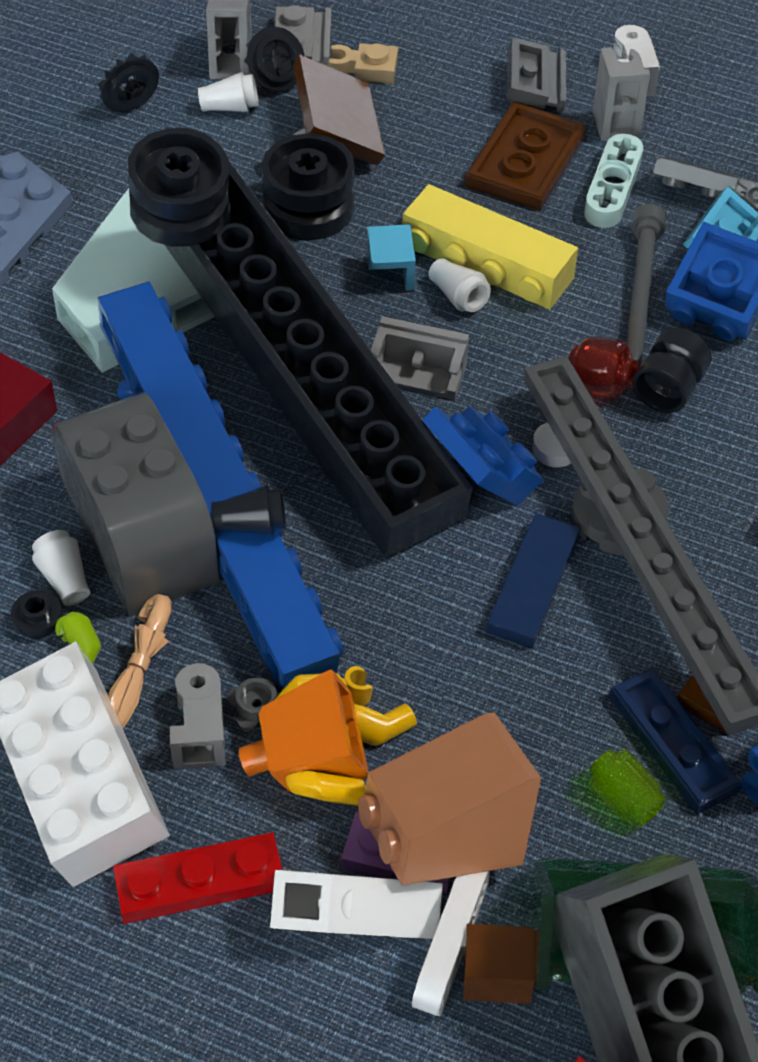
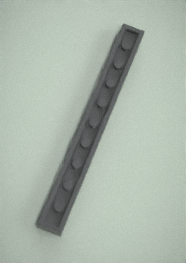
[524,356,758,736]

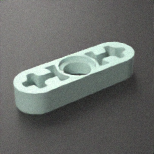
[584,134,643,228]

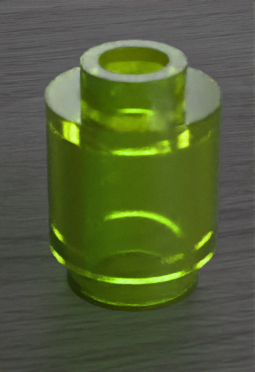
[588,749,668,829]

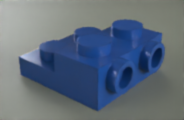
[666,221,758,341]
[422,406,544,506]

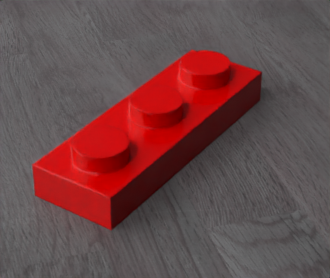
[113,832,282,924]

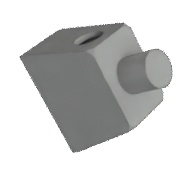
[206,0,252,79]

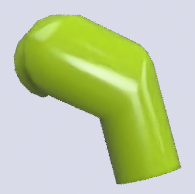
[55,612,101,664]

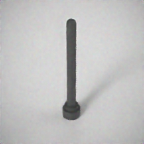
[624,204,666,371]

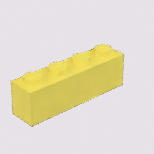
[402,184,578,310]

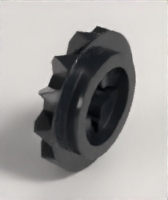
[244,26,305,92]
[98,53,159,112]

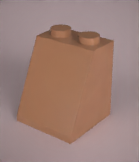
[358,712,541,885]

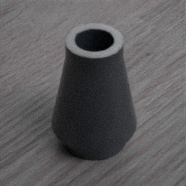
[211,485,286,535]

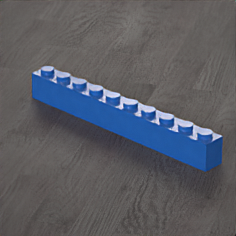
[98,281,343,693]

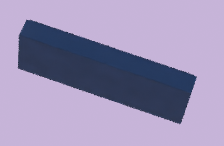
[486,513,580,648]
[609,667,742,815]

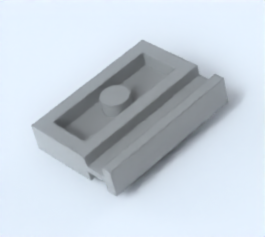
[273,5,331,68]

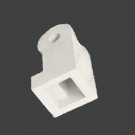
[613,25,660,96]

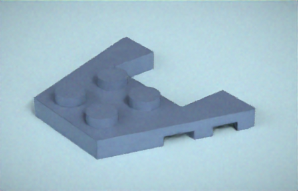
[0,151,72,286]

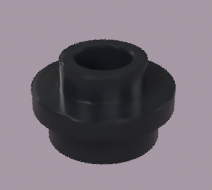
[11,590,62,638]

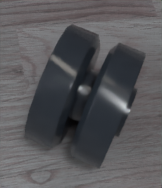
[128,128,229,247]
[261,133,355,241]

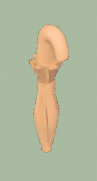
[108,594,172,728]

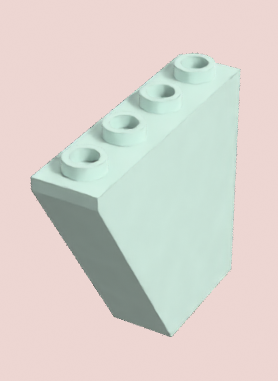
[52,188,215,373]

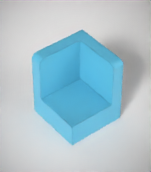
[367,224,416,290]

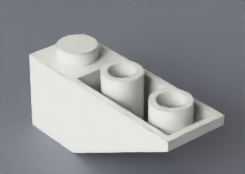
[270,870,443,939]

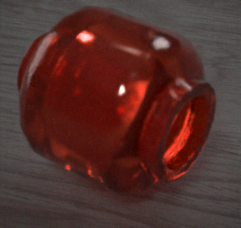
[568,336,638,399]

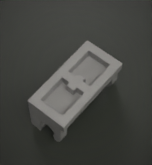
[592,47,650,141]
[371,316,469,400]

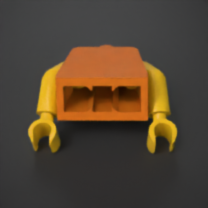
[239,666,373,806]

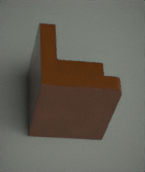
[463,924,535,1004]

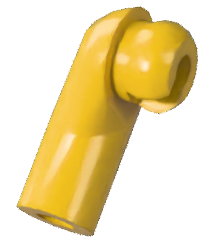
[354,703,417,746]

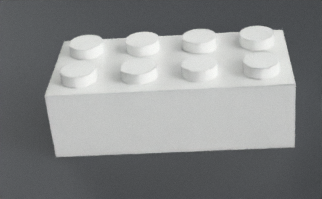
[0,642,170,887]

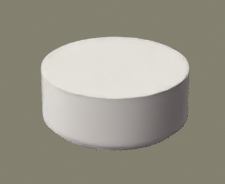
[532,423,571,467]

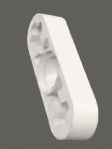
[412,871,490,1017]

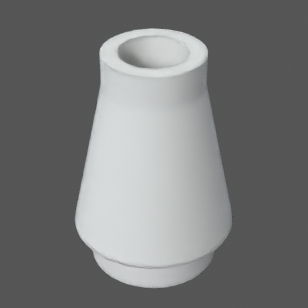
[198,72,259,112]
[429,258,491,312]
[32,530,90,606]

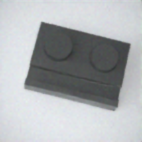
[506,37,566,113]

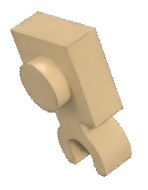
[329,43,398,84]

